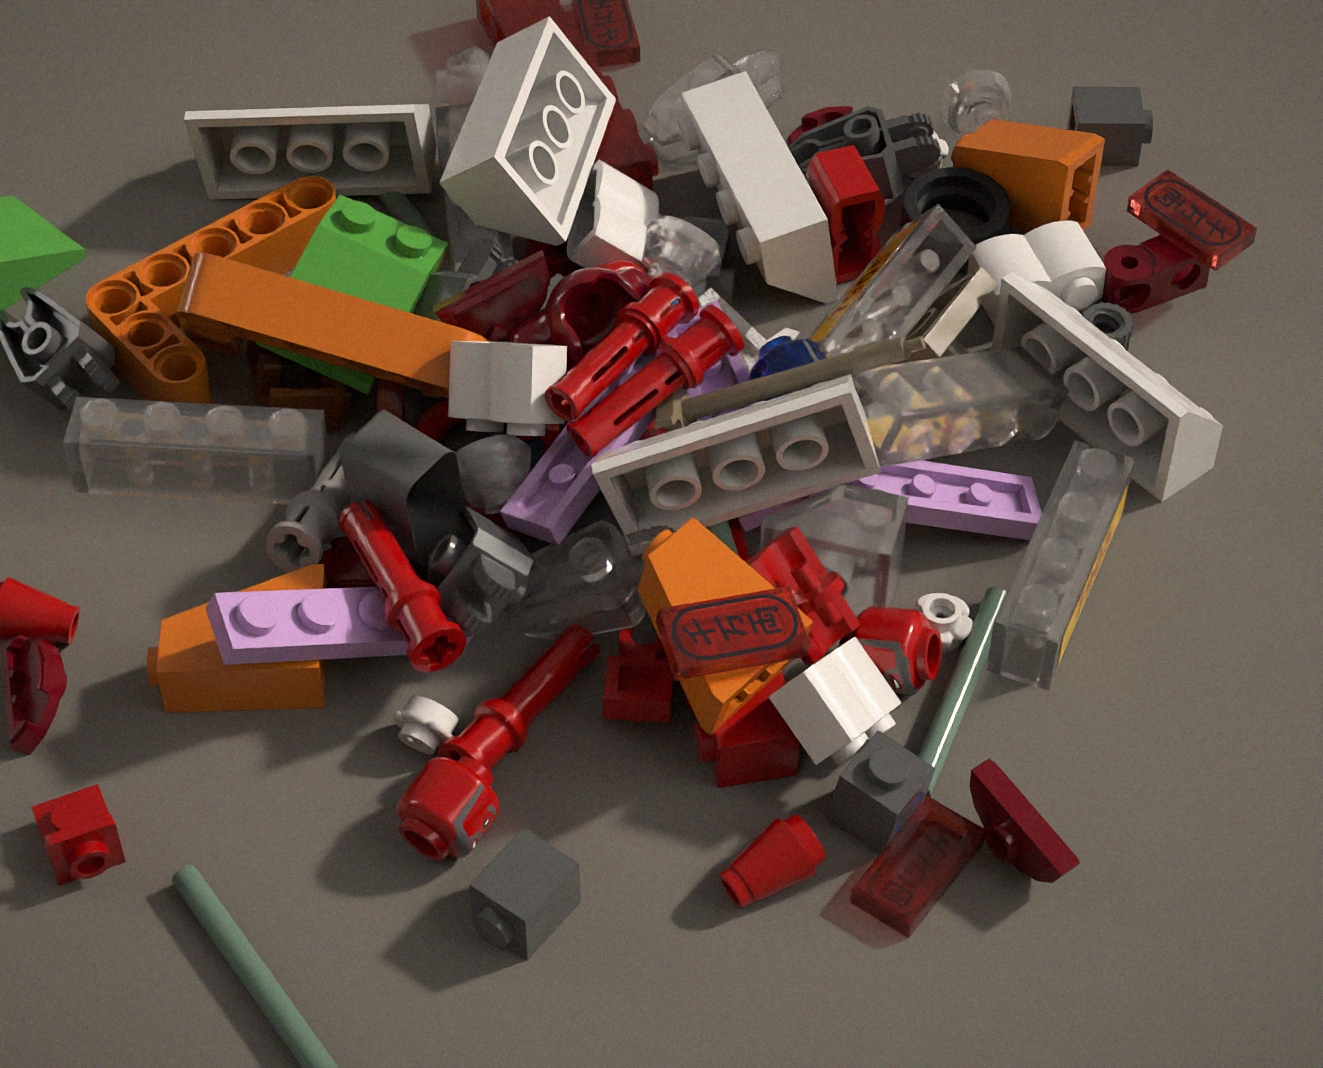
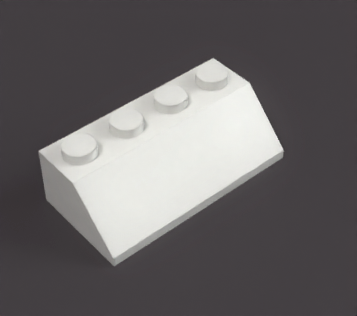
[439,16,616,246]
[678,71,838,304]
[184,104,437,200]
[990,272,1223,502]
[591,374,881,550]

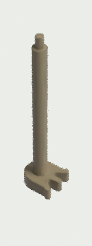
[654,336,926,433]

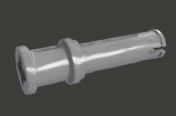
[265,432,357,572]

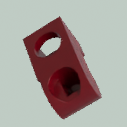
[1100,214,1213,314]

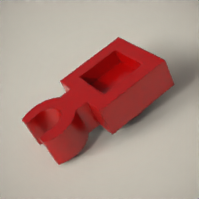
[603,627,674,722]

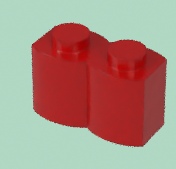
[806,145,885,284]

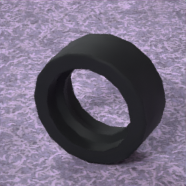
[899,167,1011,273]

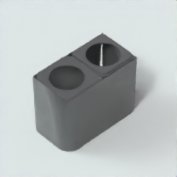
[339,409,467,574]

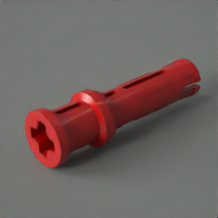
[545,272,699,422]
[566,305,744,459]
[339,500,466,673]
[438,623,600,774]

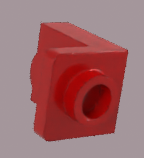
[31,784,126,886]

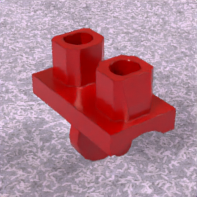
[746,526,861,664]

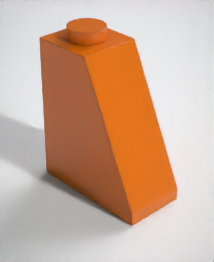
[951,119,1105,234]
[637,517,813,736]
[147,564,328,713]

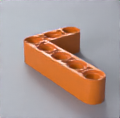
[85,176,337,413]
[176,252,487,399]

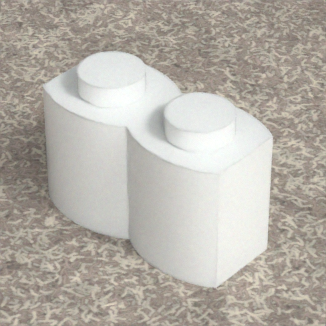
[567,160,662,275]
[967,221,1106,326]
[448,341,567,436]
[768,637,902,766]

